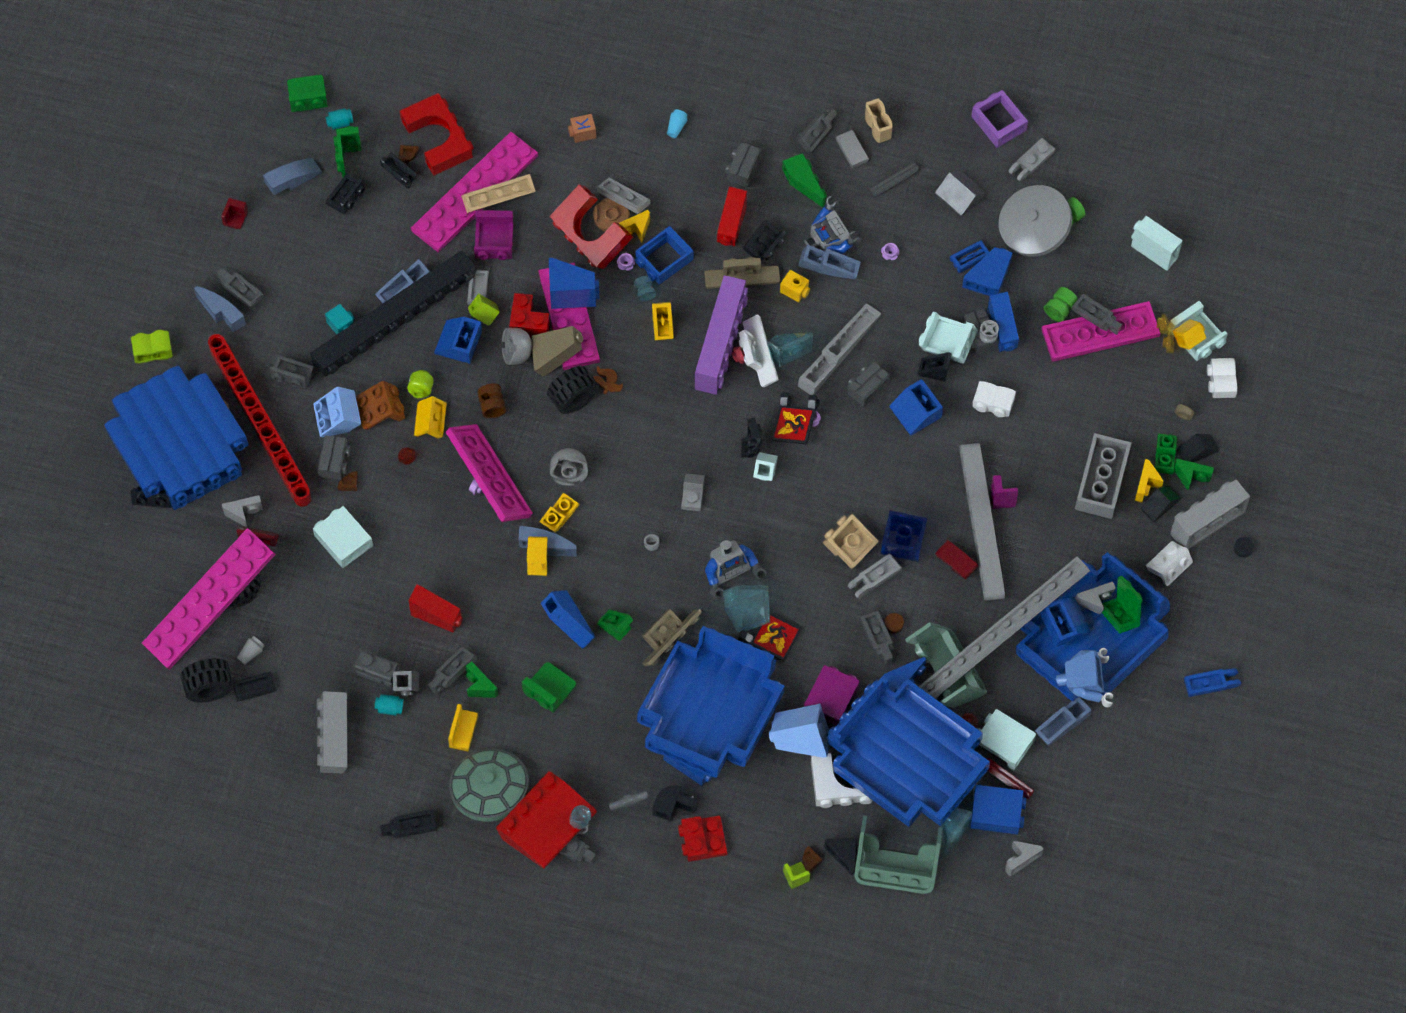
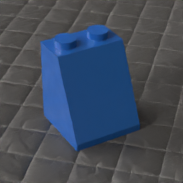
[549,258,599,309]

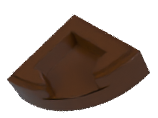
[399,145,419,164]
[338,471,358,491]
[802,846,822,872]

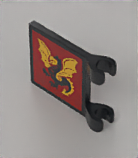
[771,392,820,445]
[738,605,802,662]

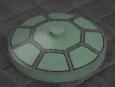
[449,749,529,822]

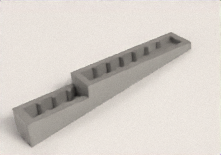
[798,303,881,395]

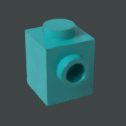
[325,304,355,335]

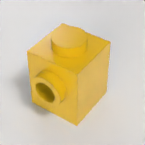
[780,270,810,302]
[1173,319,1206,350]

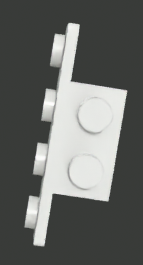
[738,315,779,387]

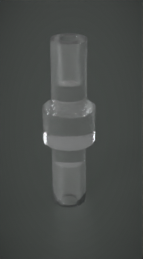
[608,791,648,811]

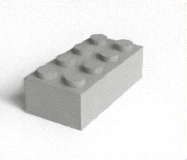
[1075,433,1132,519]
[1170,480,1250,549]

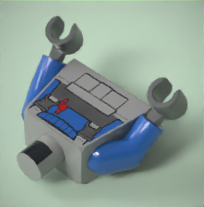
[805,196,862,254]
[705,540,766,599]

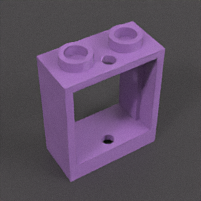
[971,90,1028,148]

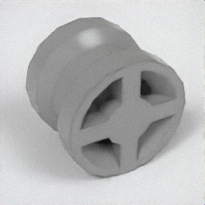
[979,320,999,343]

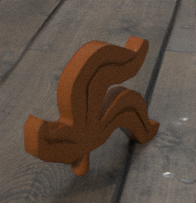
[593,366,623,394]

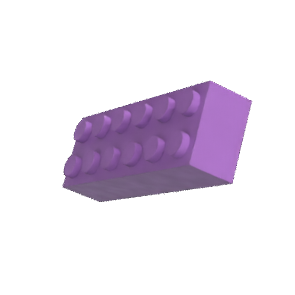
[695,275,748,395]

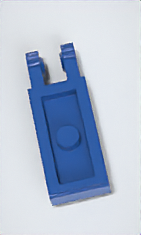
[1184,668,1241,697]

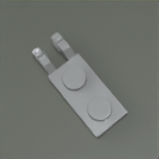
[1009,138,1055,182]
[848,554,902,598]

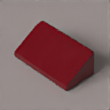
[236,527,279,547]

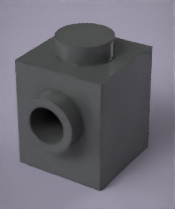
[393,671,419,696]

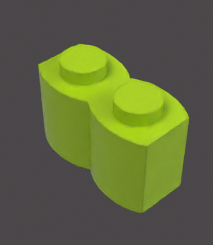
[131,330,173,363]

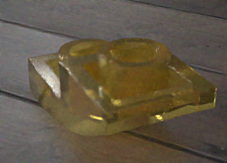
[1157,313,1174,353]

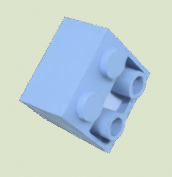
[313,387,361,437]

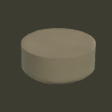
[1174,404,1194,420]

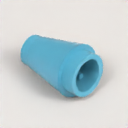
[667,109,688,138]

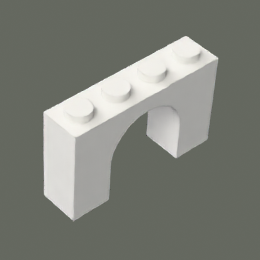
[811,753,873,808]

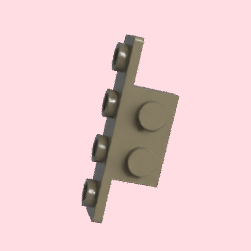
[704,257,780,289]
[642,609,702,666]

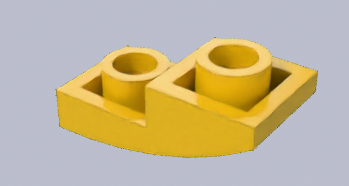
[539,493,580,533]

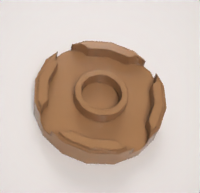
[593,198,630,232]

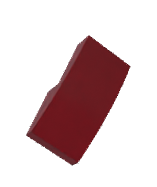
[935,540,978,580]

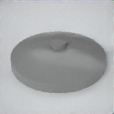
[999,185,1072,257]

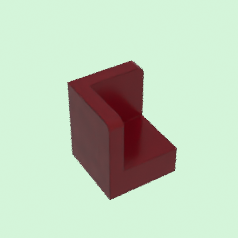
[221,198,248,230]

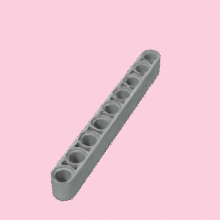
[960,443,1005,601]

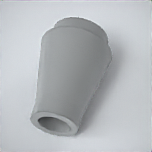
[237,636,265,665]

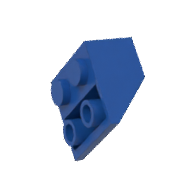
[434,317,482,364]
[889,379,943,436]
[1040,597,1091,647]

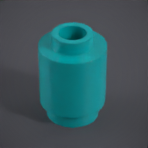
[325,108,354,130]
[374,694,404,716]

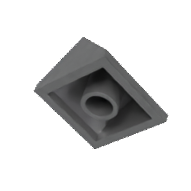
[935,170,987,217]

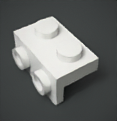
[1146,541,1193,586]

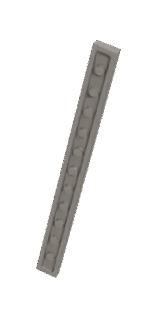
[919,556,1090,698]

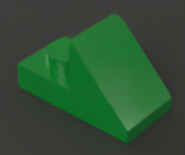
[1174,459,1214,490]
[597,609,633,641]
[466,661,498,698]

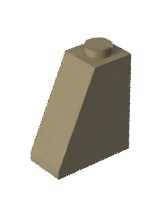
[532,326,583,377]

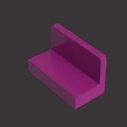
[990,475,1018,509]

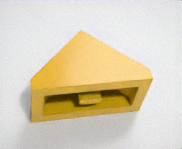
[652,302,674,340]

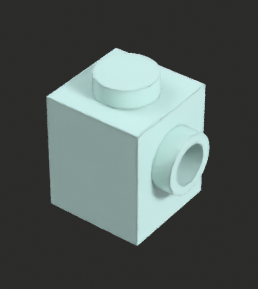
[753,452,778,481]

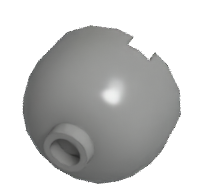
[502,328,533,365]
[550,448,588,486]

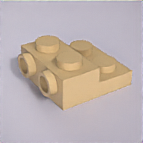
[823,514,879,569]

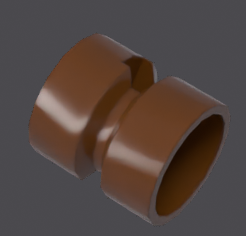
[477,383,506,419]

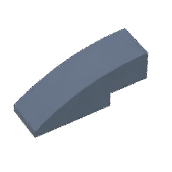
[263,158,322,195]
[798,244,861,279]
[375,259,430,303]
[194,286,246,333]
[519,526,577,557]
[1035,697,1092,746]

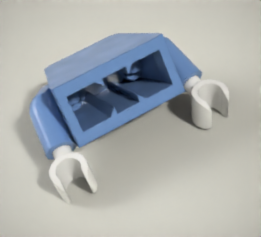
[1056,648,1113,707]

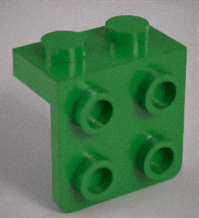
[287,75,328,112]
[333,126,362,178]
[1102,576,1143,634]
[522,662,576,713]

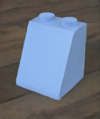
[769,704,830,758]

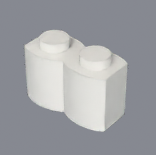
[1207,358,1237,398]
[972,381,1016,417]

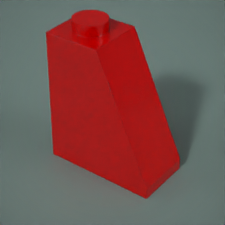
[717,186,747,246]
[408,584,463,632]

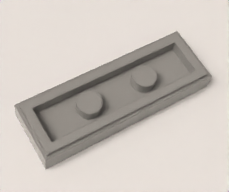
[597,178,650,214]

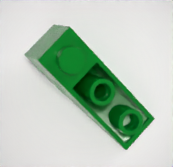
[782,153,827,207]

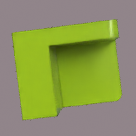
[468,293,500,326]
[783,862,810,889]

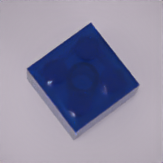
[881,510,927,562]

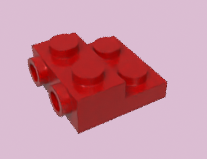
[678,815,727,862]

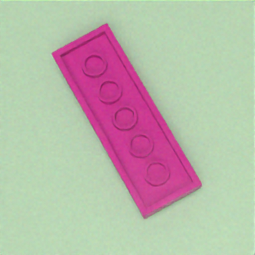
[538,262,600,370]
[1041,301,1161,362]
[446,424,533,522]

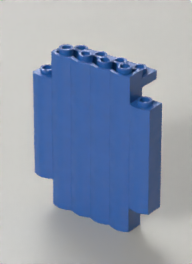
[104,366,249,510]
[1016,552,1170,701]
[637,626,784,778]
[827,676,990,827]

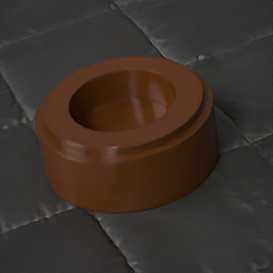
[884,613,904,634]

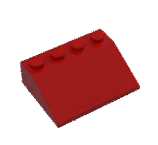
[496,771,597,869]

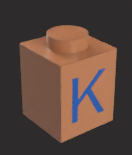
[568,114,596,143]

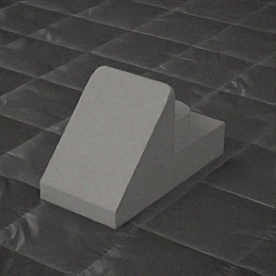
[681,473,705,511]
[222,495,263,527]
[1075,582,1116,614]
[1005,841,1044,877]

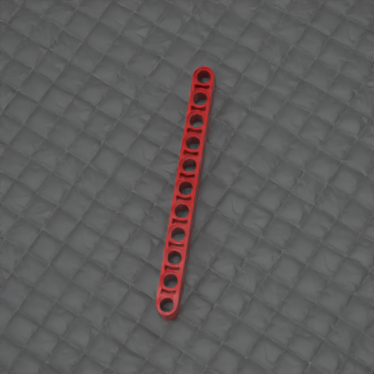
[208,334,311,507]

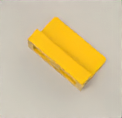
[414,396,447,439]
[448,704,478,752]

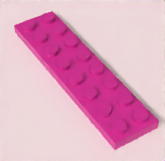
[411,132,538,253]
[142,528,276,670]

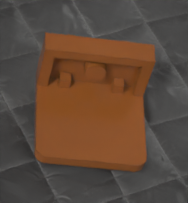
[356,381,405,430]

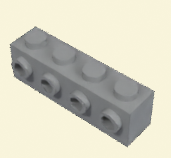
[317,691,347,774]

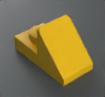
[619,210,650,242]
[1135,459,1164,502]
[527,536,548,576]

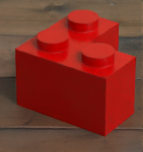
[509,293,550,339]

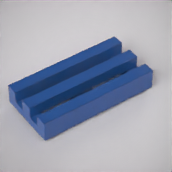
[949,240,989,273]

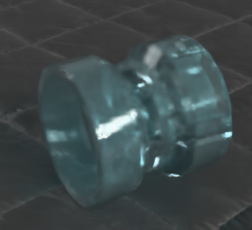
[633,276,656,302]
[569,805,591,829]

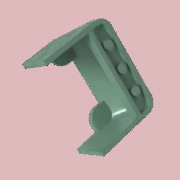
[905,622,987,708]
[854,816,943,894]

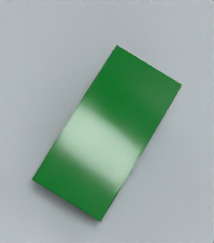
[1154,433,1177,474]

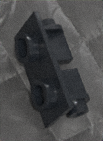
[380,152,417,189]
[131,486,170,508]

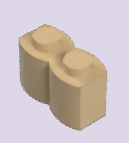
[865,99,892,143]

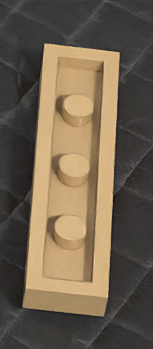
[461,174,536,213]

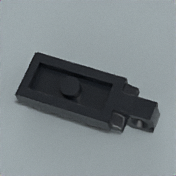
[380,810,437,838]

